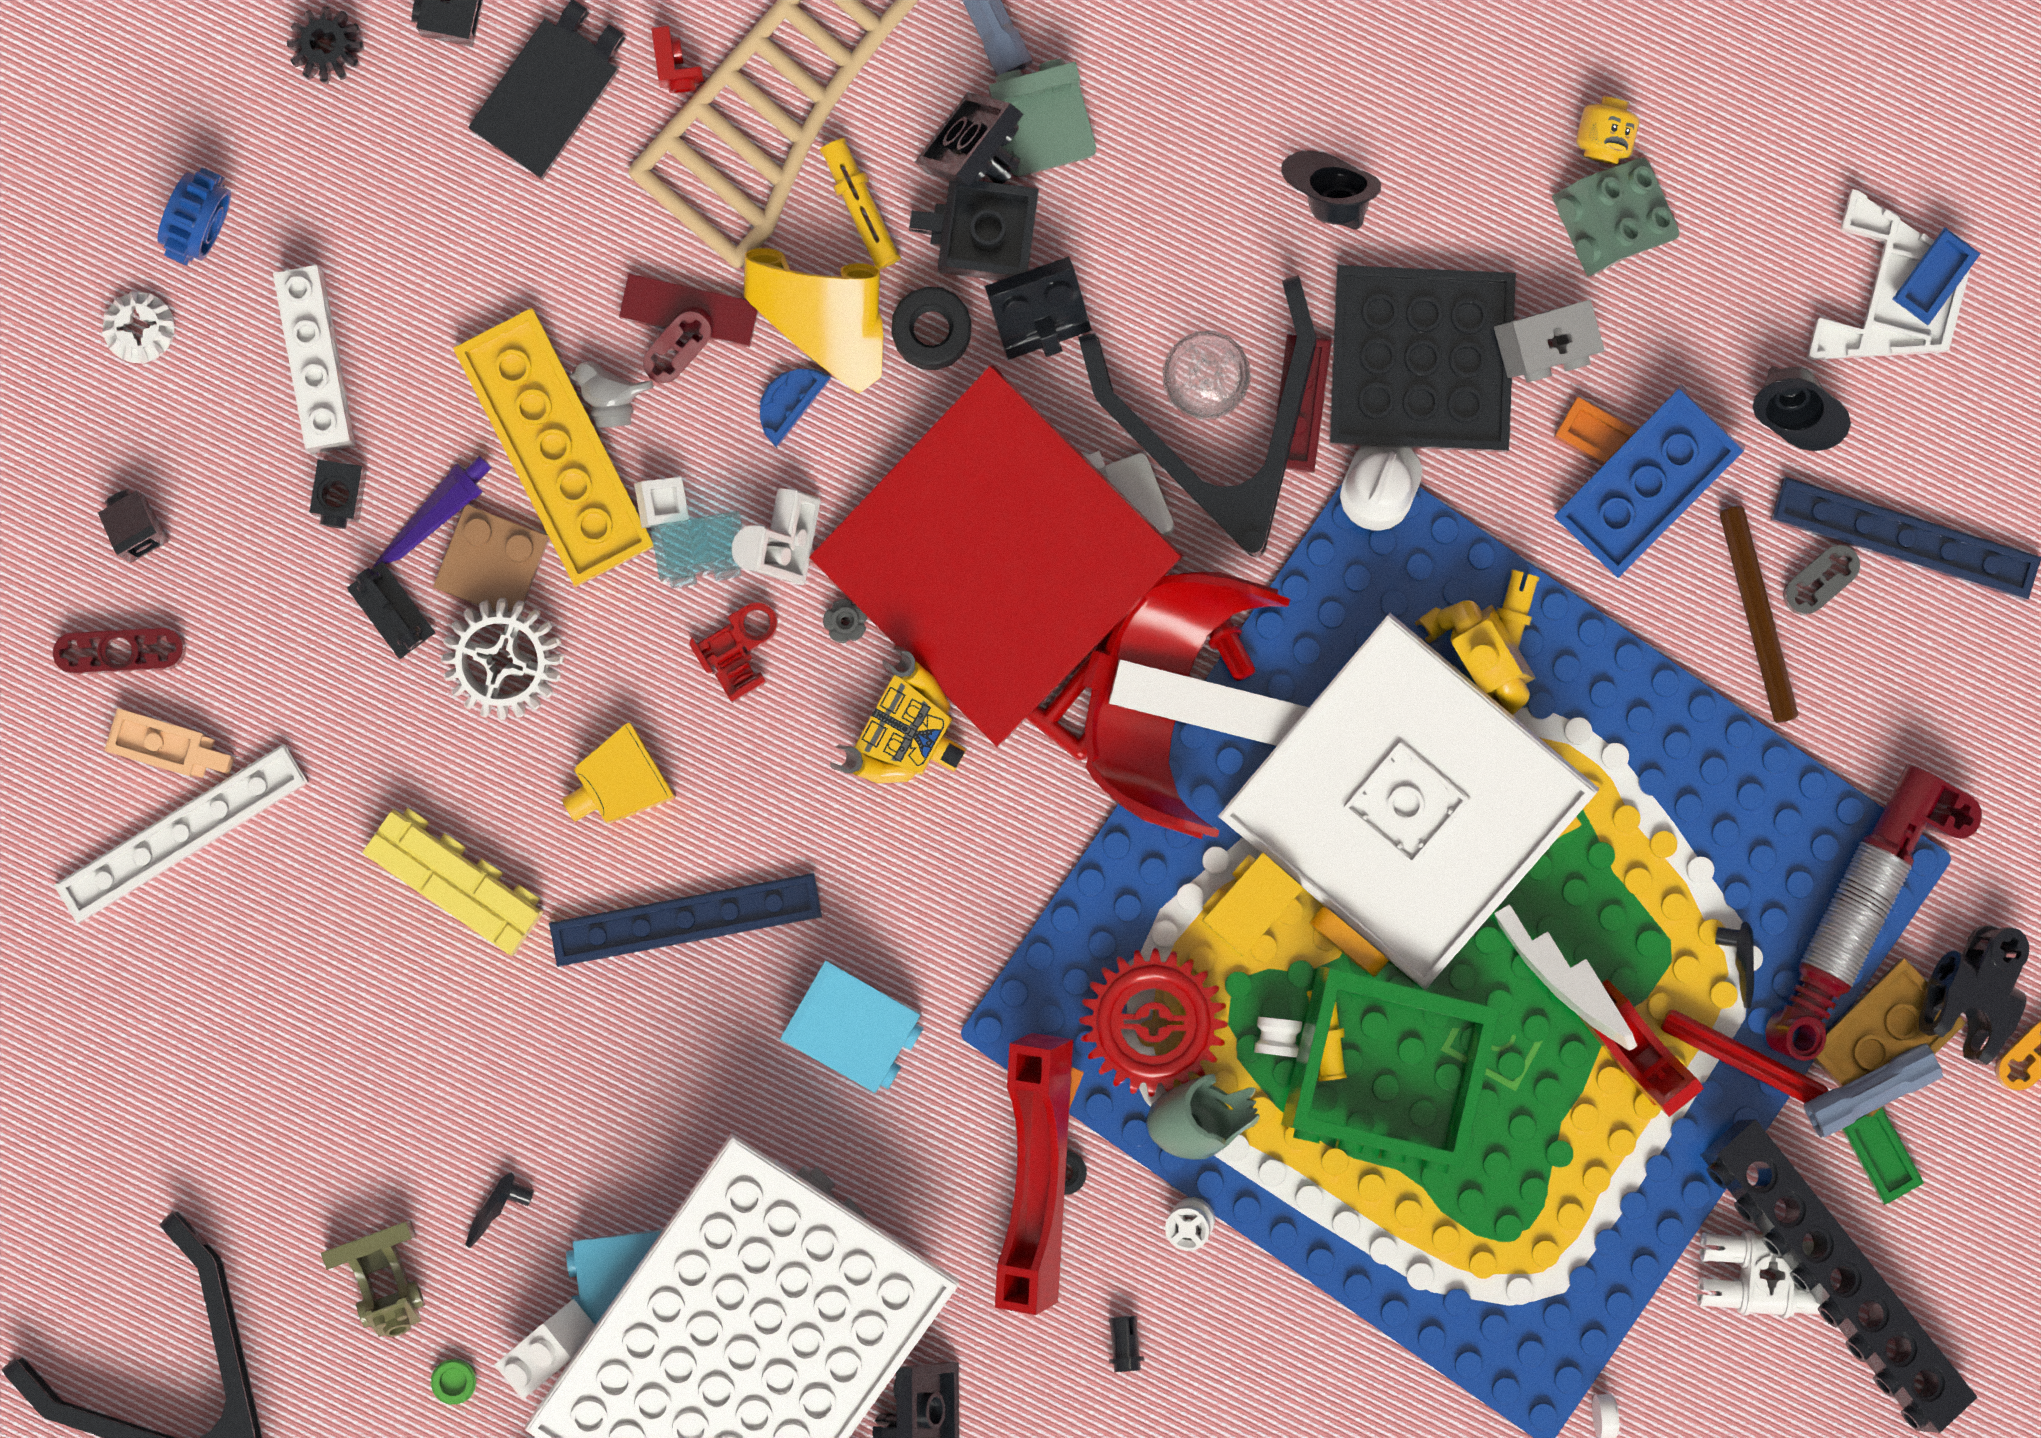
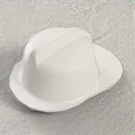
[1340,446,1422,531]

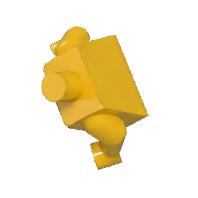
[1415,600,1536,715]

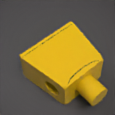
[561,722,676,824]

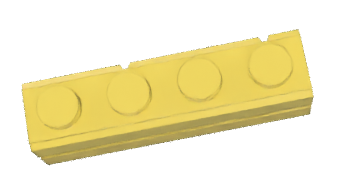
[362,807,544,956]

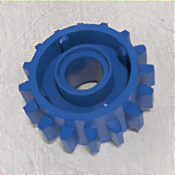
[157,167,231,266]

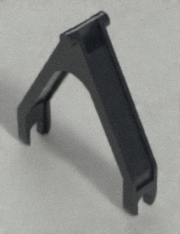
[1078,275,1317,558]
[2,1211,263,1438]

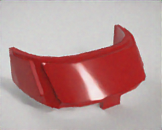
[1082,572,1291,839]

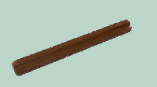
[1720,506,1798,723]

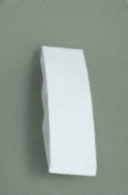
[1494,904,1637,1051]

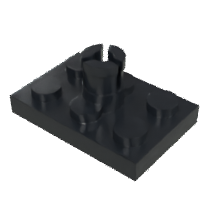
[915,92,1024,186]
[872,1362,959,1438]

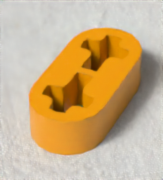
[1309,906,1389,978]
[1995,1020,2041,1091]

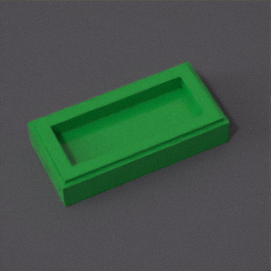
[1841,1107,1924,1205]

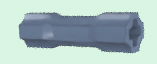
[962,0,1033,76]
[1804,1043,1943,1138]

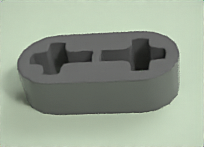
[1783,545,1860,615]

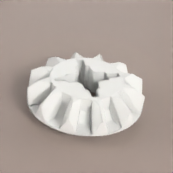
[102,291,175,363]

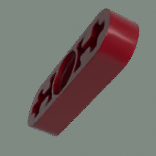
[53,628,186,674]

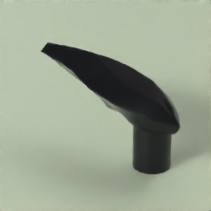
[1715,922,1754,1008]
[465,1172,534,1248]

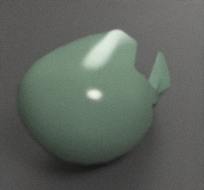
[1146,1074,1260,1160]

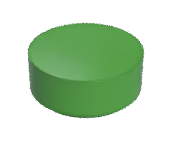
[431,1358,477,1405]

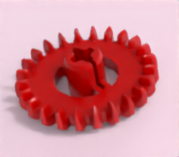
[1079,948,1228,1097]

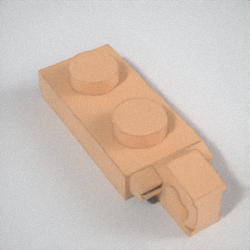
[104,708,235,778]

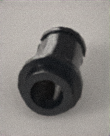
[1109,1316,1145,1373]

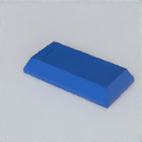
[1892,227,1981,325]

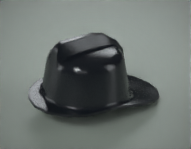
[1281,151,1381,230]
[1752,366,1851,451]

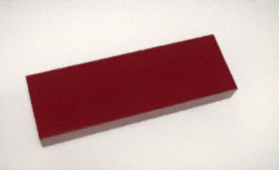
[619,274,758,348]
[1276,334,1332,473]

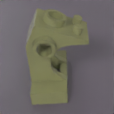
[321,1220,425,1337]

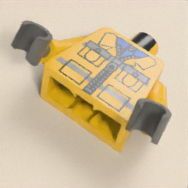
[830,645,967,784]

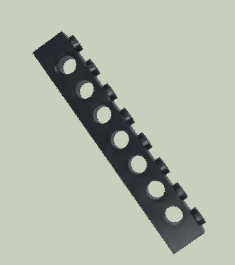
[1700,1119,1978,1433]

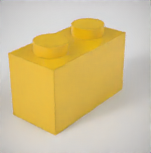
[1202,853,1304,956]

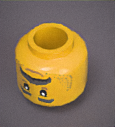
[1576,96,1640,165]

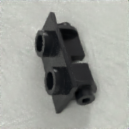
[347,561,436,659]

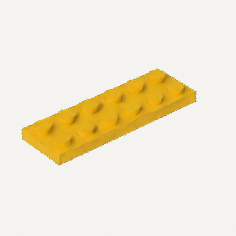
[453,308,655,587]

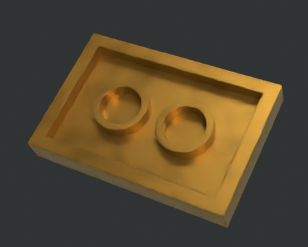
[1813,958,1966,1117]

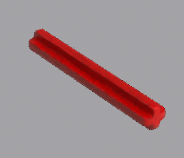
[1661,1010,1828,1103]

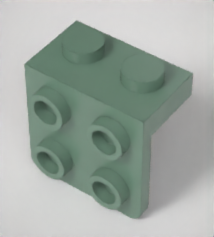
[989,58,1096,177]
[1552,158,1679,277]

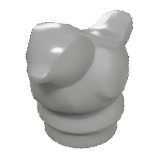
[570,361,654,427]

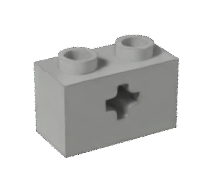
[1494,299,1605,383]

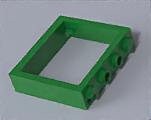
[1281,966,1500,1174]

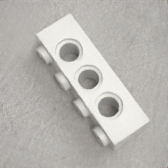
[273,265,356,454]

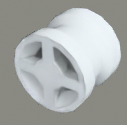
[1254,1017,1302,1057]
[1165,1197,1216,1251]

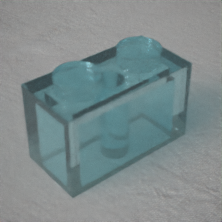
[650,511,743,588]

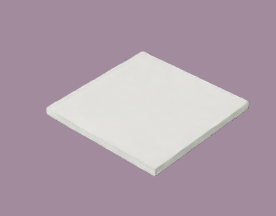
[1218,613,1599,990]

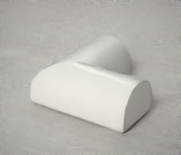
[732,488,821,585]

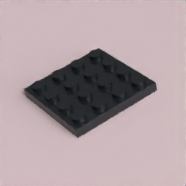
[1329,265,1516,452]

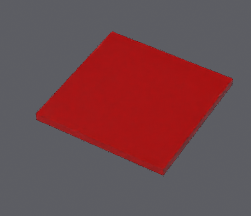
[809,365,1184,747]

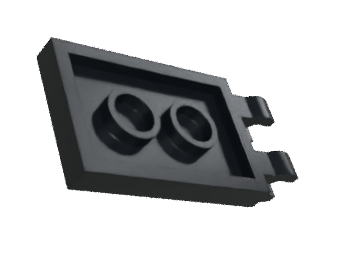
[468,0,626,180]

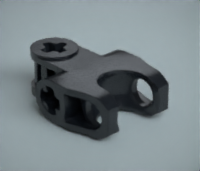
[1918,925,2030,1065]

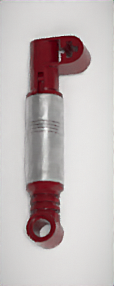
[1765,764,1982,1061]

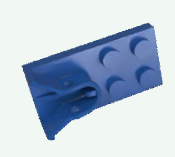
[1553,384,1746,578]

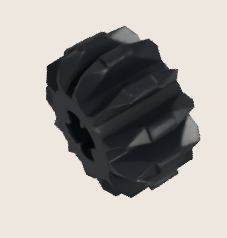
[287,6,364,84]

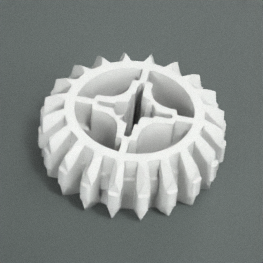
[441,598,564,720]

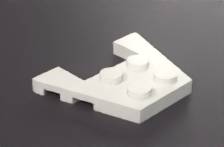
[1806,189,1970,360]

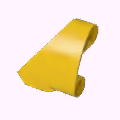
[743,248,883,394]

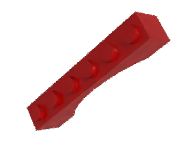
[995,1033,1073,1315]

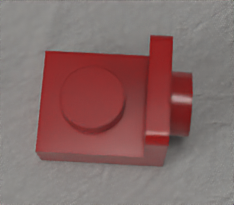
[651,26,704,93]

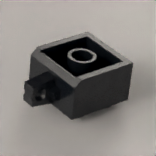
[909,180,1039,281]

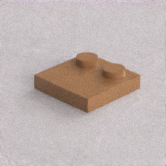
[433,505,550,612]

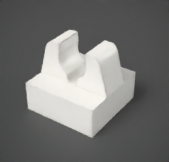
[634,477,689,528]

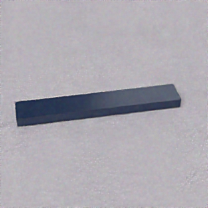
[1770,477,2041,601]
[549,873,822,967]

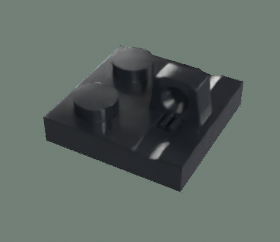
[984,256,1092,360]

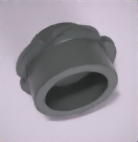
[823,599,867,643]

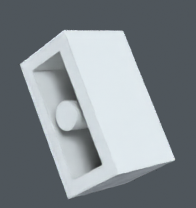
[494,1299,596,1400]

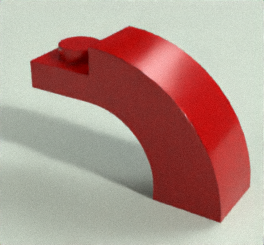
[1578,979,1704,1117]

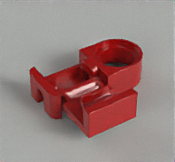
[689,602,778,703]

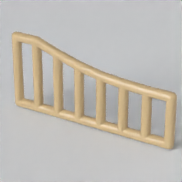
[628,0,918,268]

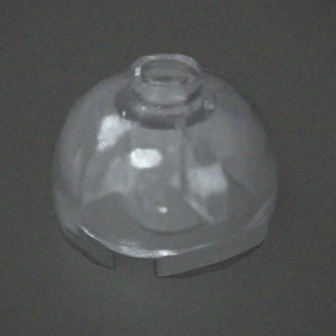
[1162,330,1251,420]

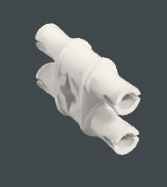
[1697,1230,1836,1319]

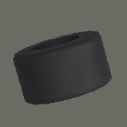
[891,286,972,370]

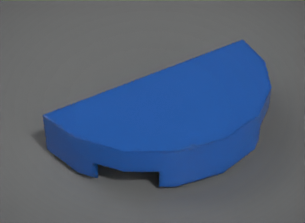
[760,369,831,449]

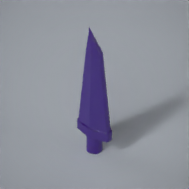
[372,455,492,568]

